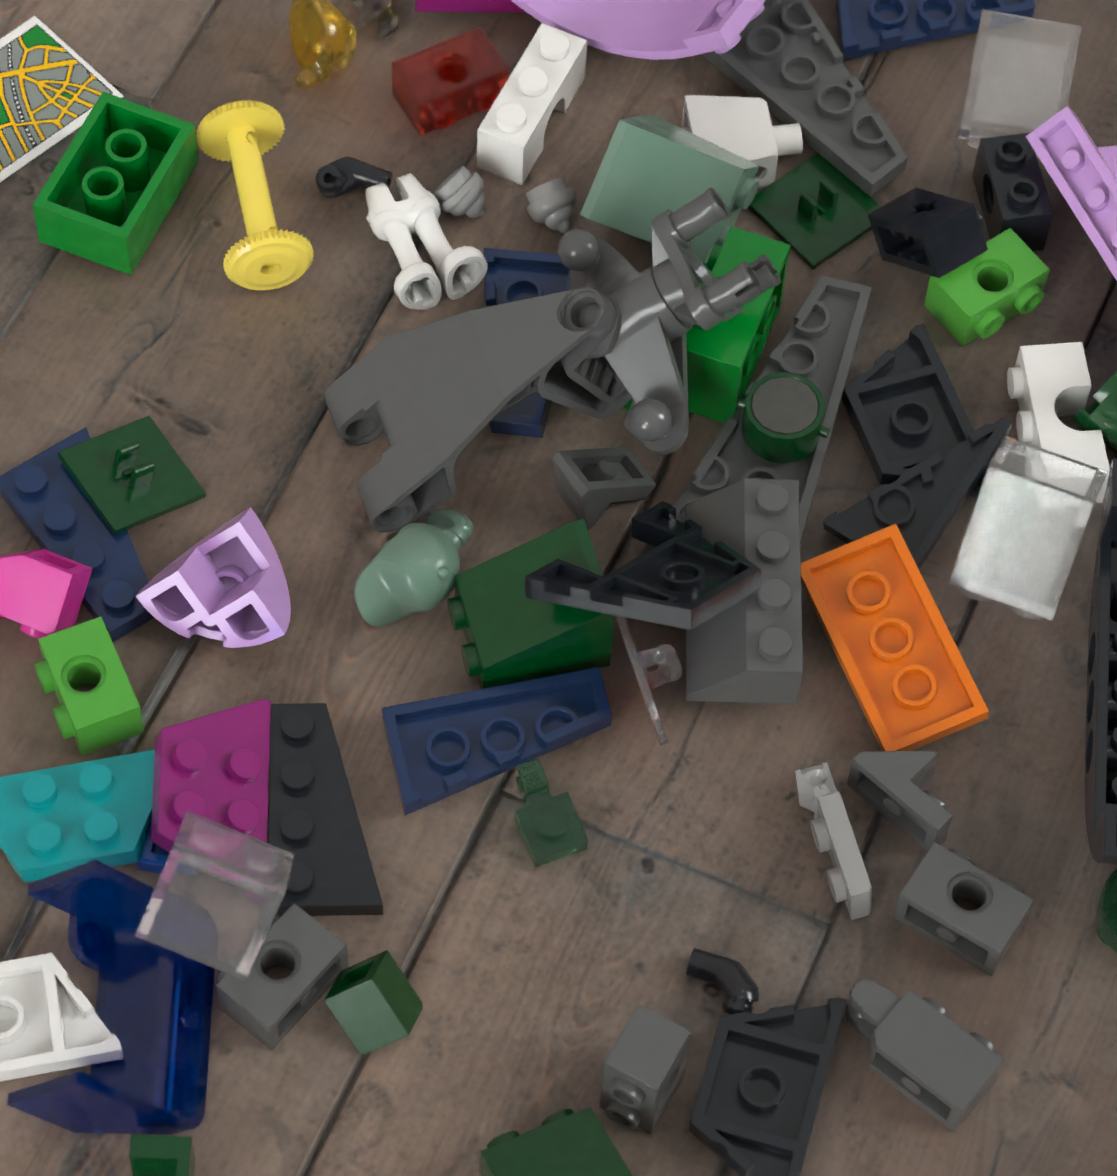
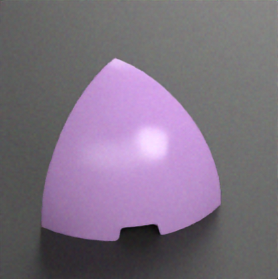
[135,507,291,648]

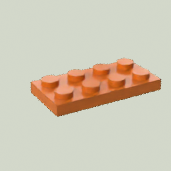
[801,524,989,751]

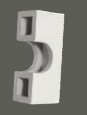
[477,23,587,185]
[1007,342,1110,507]

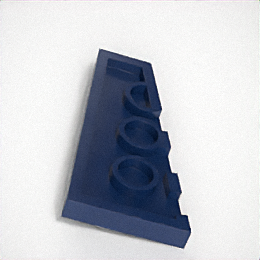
[836,0,1035,59]
[483,248,570,438]
[0,427,154,642]
[382,667,612,816]

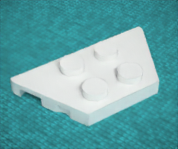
[0,953,124,1082]

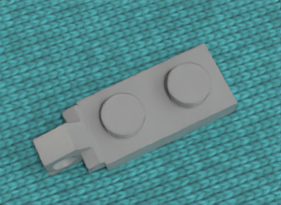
[795,762,872,920]

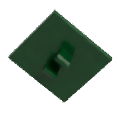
[748,153,881,269]
[58,416,206,535]

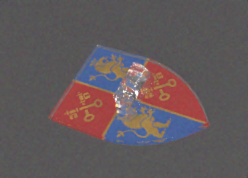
[615,615,683,746]

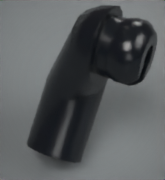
[315,157,393,197]
[686,948,759,1015]

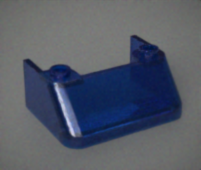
[7,860,216,1135]

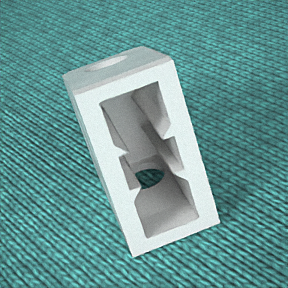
[682,95,803,189]

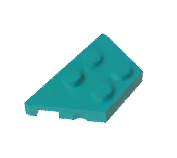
[0,749,155,883]

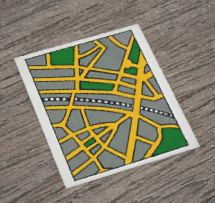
[0,16,124,182]

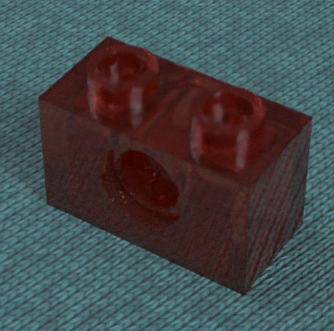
[392,27,509,136]

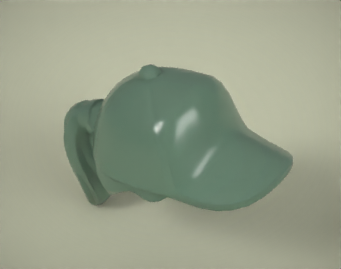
[354,509,474,627]

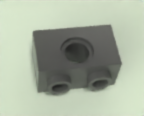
[893,842,1034,976]
[216,903,348,1050]
[599,1004,691,1134]

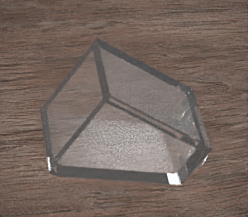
[958,9,1082,159]
[949,436,1108,621]
[135,810,295,981]

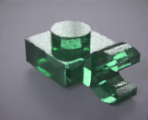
[514,758,589,868]

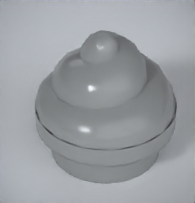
[433,165,485,218]
[526,178,576,233]

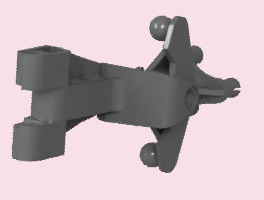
[324,187,781,532]

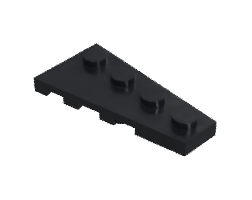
[268,703,383,917]

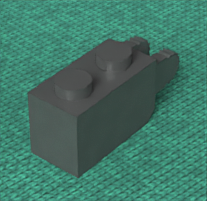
[845,978,1004,1133]

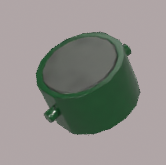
[736,372,830,464]

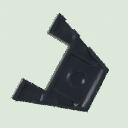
[525,501,761,630]

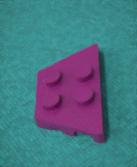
[151,699,271,906]

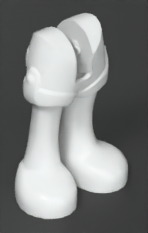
[366,173,488,310]

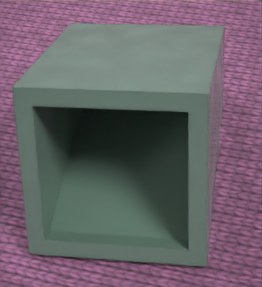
[580,114,759,263]

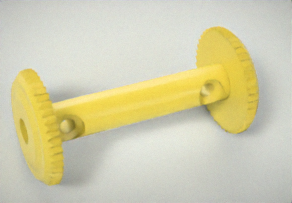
[196,100,314,290]

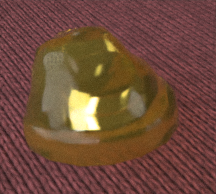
[289,0,357,90]

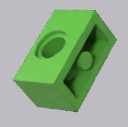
[924,228,1050,347]
[34,616,144,756]

